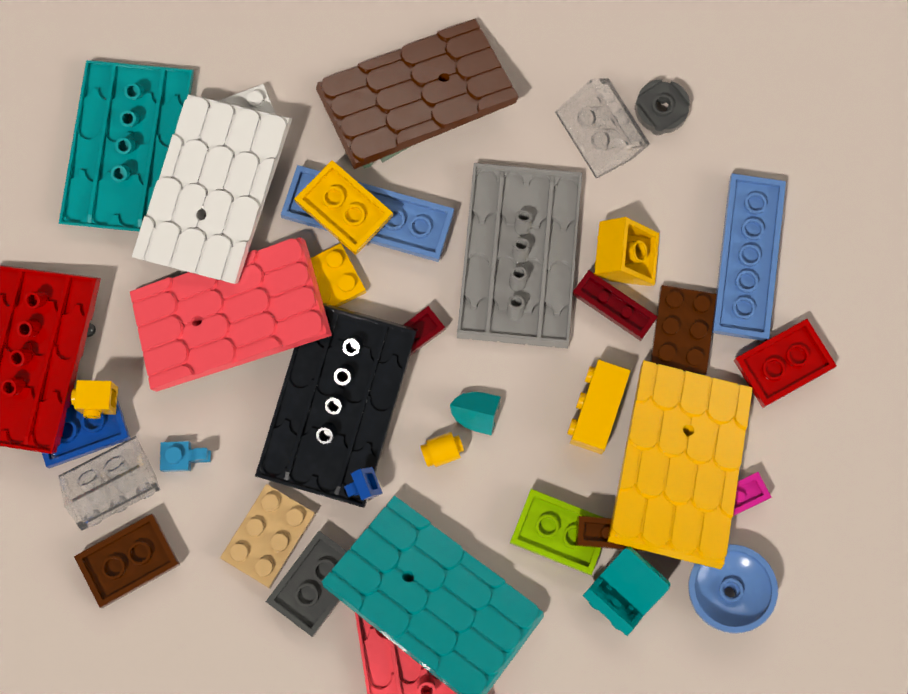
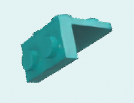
[582,547,671,636]

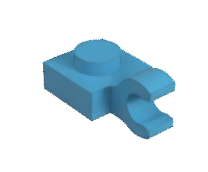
[160,441,211,472]

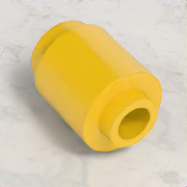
[420,431,464,467]

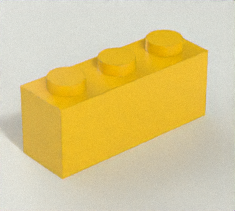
[567,359,631,455]

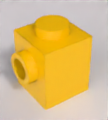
[71,380,118,419]

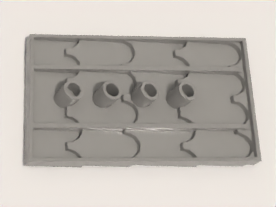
[457,163,582,349]

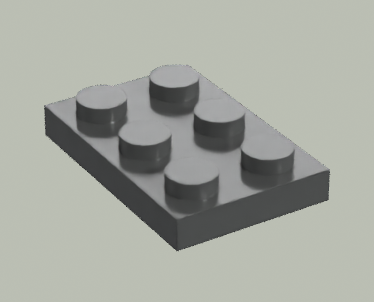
[266,531,347,637]

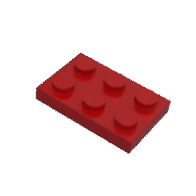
[733,319,837,408]

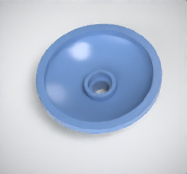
[688,544,778,634]

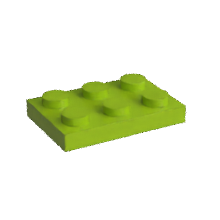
[510,489,604,576]

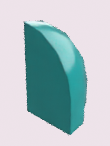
[450,392,501,435]

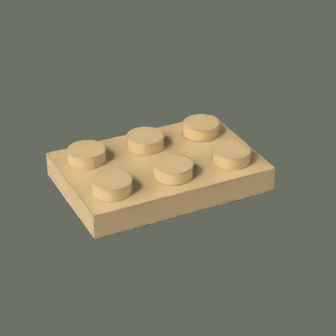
[220,484,316,588]

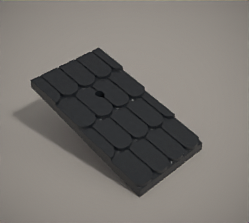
[255,303,418,508]

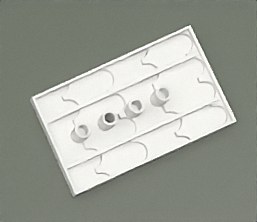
[132,94,292,284]

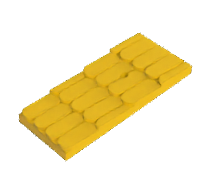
[607,360,753,569]

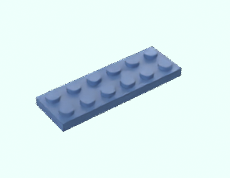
[281,165,454,262]
[712,173,786,341]

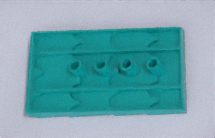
[58,60,194,232]
[322,495,544,694]

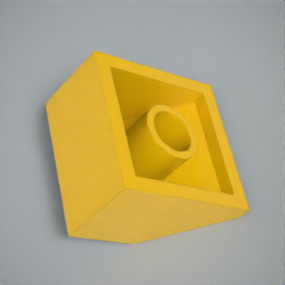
[594,217,659,286]

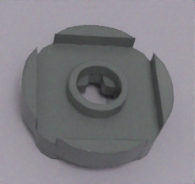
[635,80,690,135]

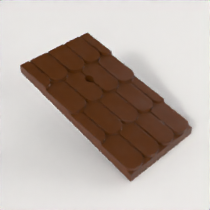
[316,19,519,169]

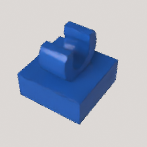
[344,467,383,500]

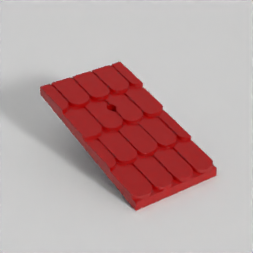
[0,265,101,454]

